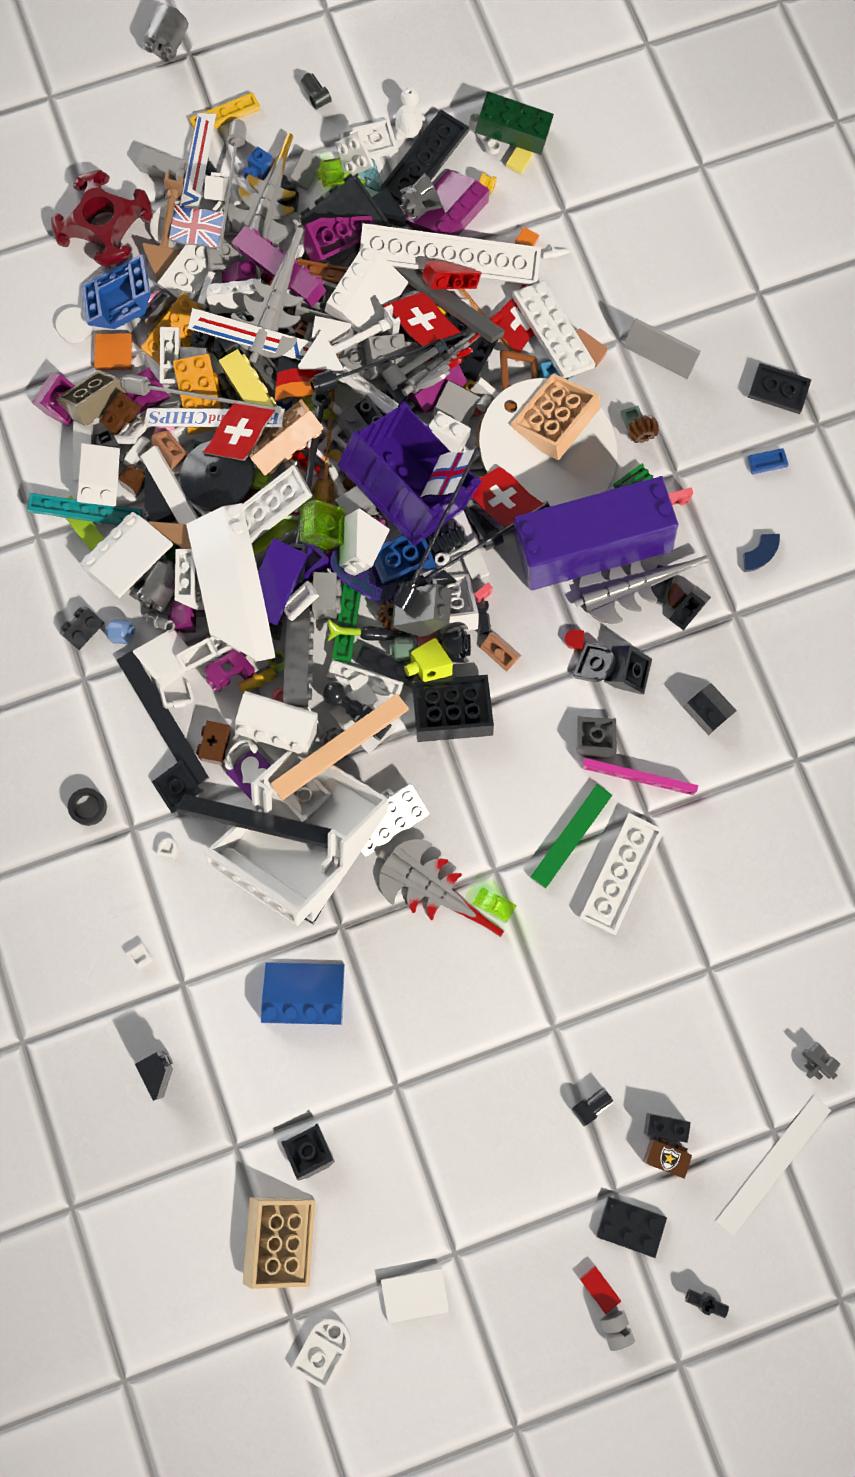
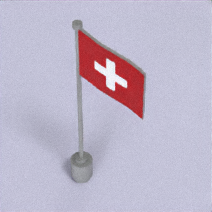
[122,374,281,461]

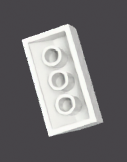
[235,691,318,756]

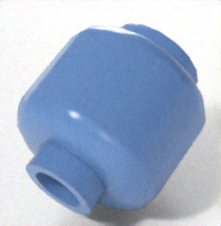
[105,619,136,644]

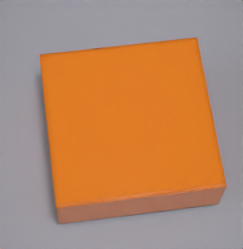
[515,227,539,246]

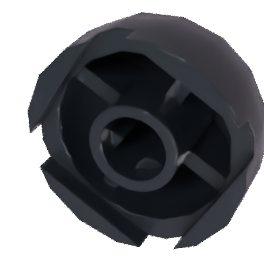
[439,625,471,663]

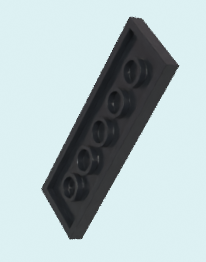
[380,109,469,204]

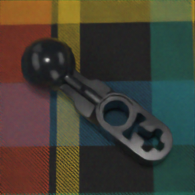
[322,681,392,741]

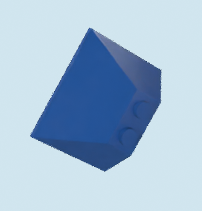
[82,254,151,329]

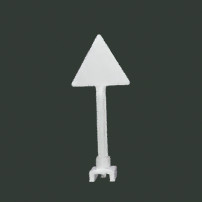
[298,304,400,371]

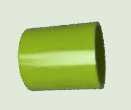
[268,650,285,672]

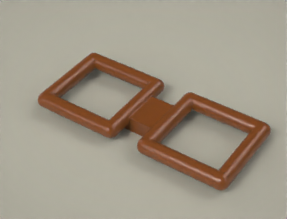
[500,350,539,413]

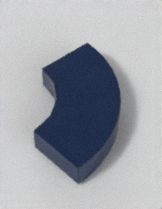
[743,534,780,572]

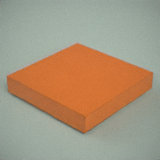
[94,333,133,370]

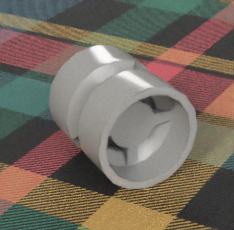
[600,1310,635,1351]

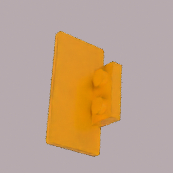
[141,293,204,365]
[173,354,224,435]

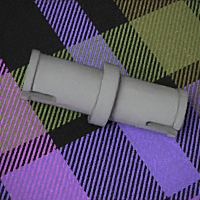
[145,611,175,632]

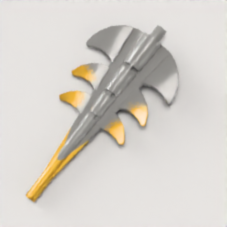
[227,133,296,244]

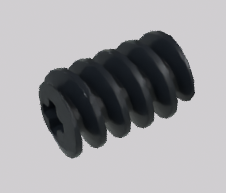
[426,522,468,555]

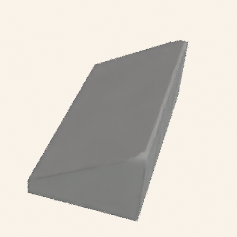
[290,149,322,190]

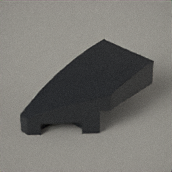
[280,175,299,212]

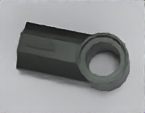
[300,73,332,110]

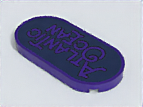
[329,546,398,603]

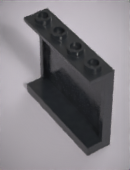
[298,173,395,267]

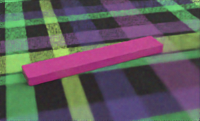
[581,758,699,795]

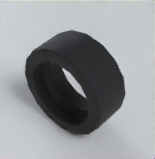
[67,788,107,826]

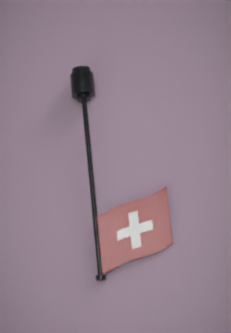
[310,292,467,394]
[399,467,550,588]

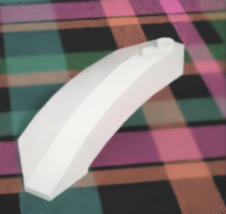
[186,503,275,662]

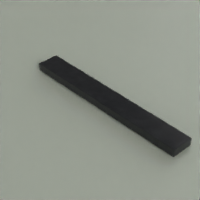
[117,650,209,784]
[177,794,332,849]

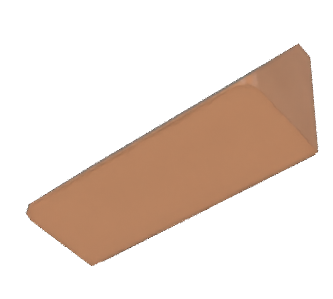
[576,328,608,367]
[151,430,188,469]
[479,631,522,671]

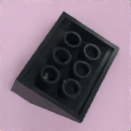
[412,674,494,742]

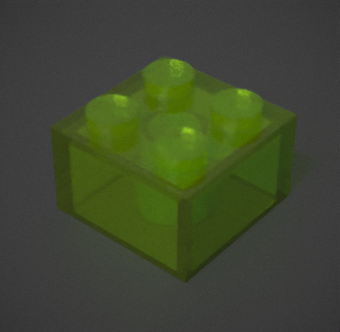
[299,499,345,549]

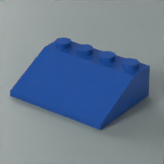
[261,963,345,1025]

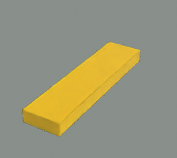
[189,92,261,130]

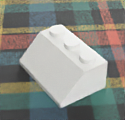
[206,279,267,314]

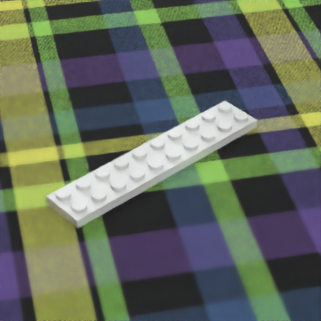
[360,223,541,285]

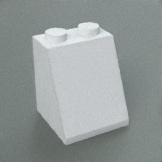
[339,508,390,576]
[133,630,192,689]

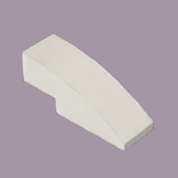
[176,637,233,672]

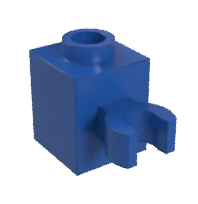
[243,146,273,181]

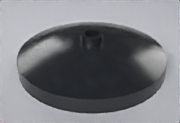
[180,440,255,512]

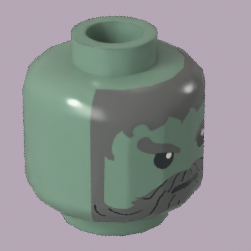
[390,637,417,662]

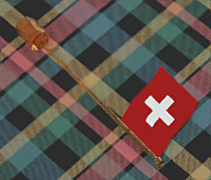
[460,284,535,362]

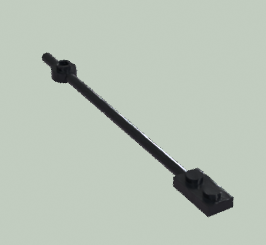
[288,391,332,583]

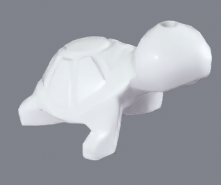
[392,86,426,141]

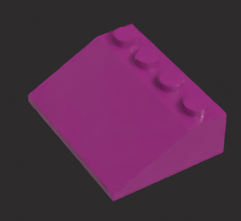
[406,170,490,236]

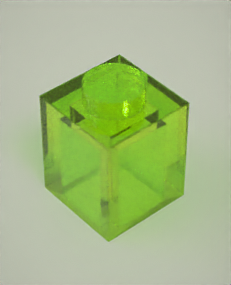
[317,158,344,187]

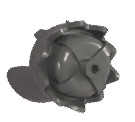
[400,173,443,221]

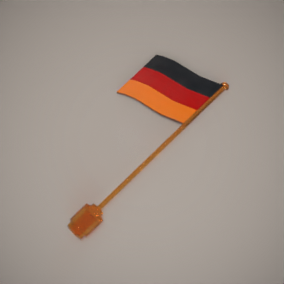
[275,353,338,508]

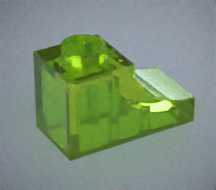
[472,887,517,924]

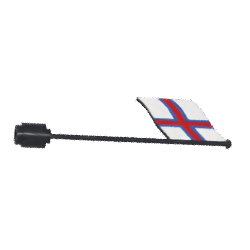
[394,446,481,611]

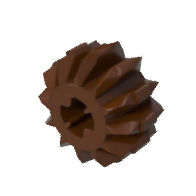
[627,415,659,443]
[377,598,394,630]

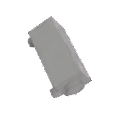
[136,146,186,181]

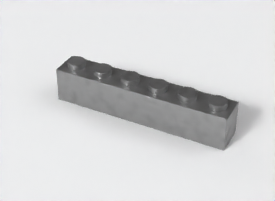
[283,604,314,707]

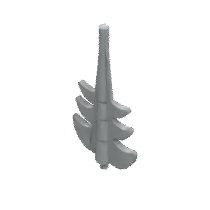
[231,227,304,363]
[574,555,709,624]

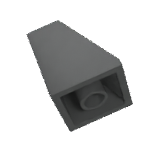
[392,583,452,638]

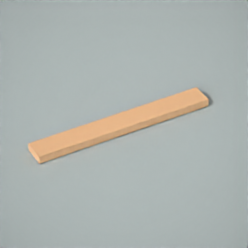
[270,694,409,800]

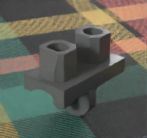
[801,1044,841,1080]

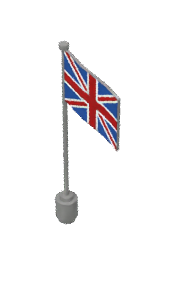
[169,119,247,255]

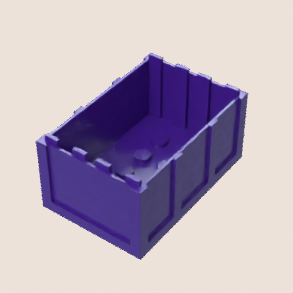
[337,401,482,546]

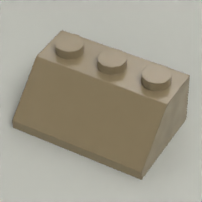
[56,370,126,426]

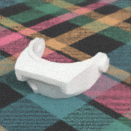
[225,736,258,770]

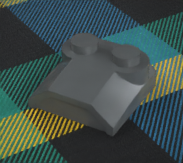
[576,716,617,758]

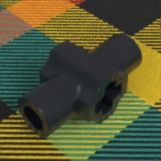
[685,1289,729,1318]

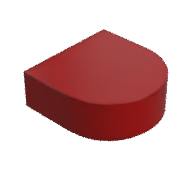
[564,630,584,650]

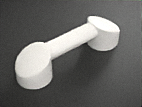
[467,112,501,154]

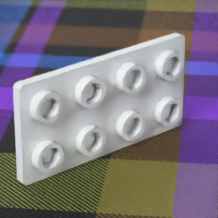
[362,784,429,856]

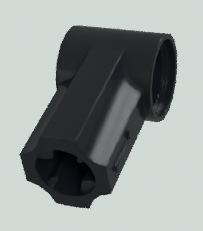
[571,1087,614,1127]

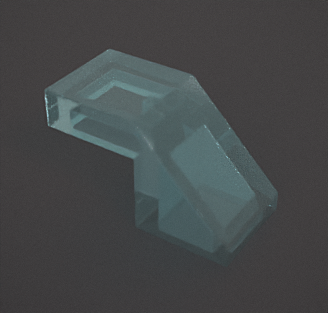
[363,158,382,192]

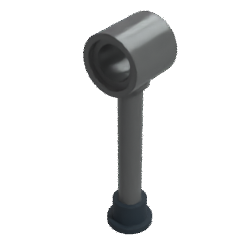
[382,339,448,390]

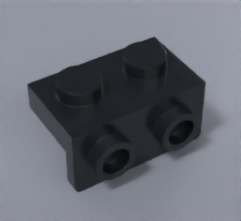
[59,606,105,650]

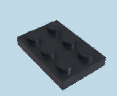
[748,363,812,414]
[596,1196,667,1258]

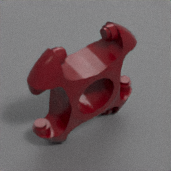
[51,170,153,267]

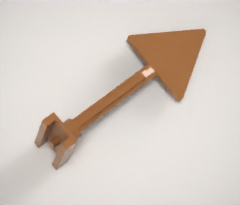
[142,173,183,283]

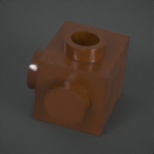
[118,465,145,497]

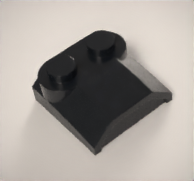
[281,1123,335,1181]

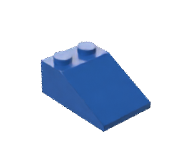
[374,535,437,584]

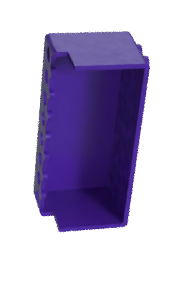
[514,476,679,590]

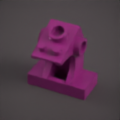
[204,649,255,692]

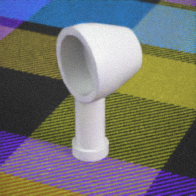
[434,544,467,570]

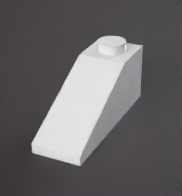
[160,327,181,388]

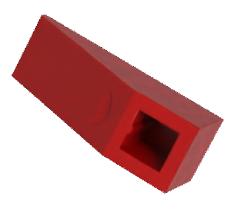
[421,261,482,289]

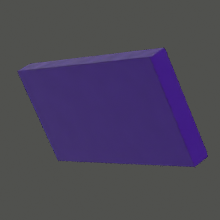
[258,539,308,625]

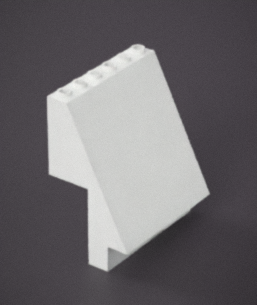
[205,750,389,926]

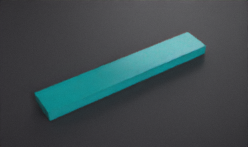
[27,493,143,526]

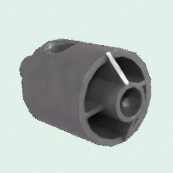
[143,5,189,62]
[129,558,175,614]

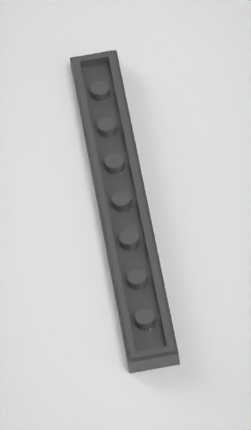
[394,267,505,343]

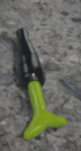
[327,619,406,641]

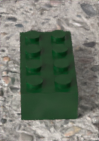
[475,91,554,155]

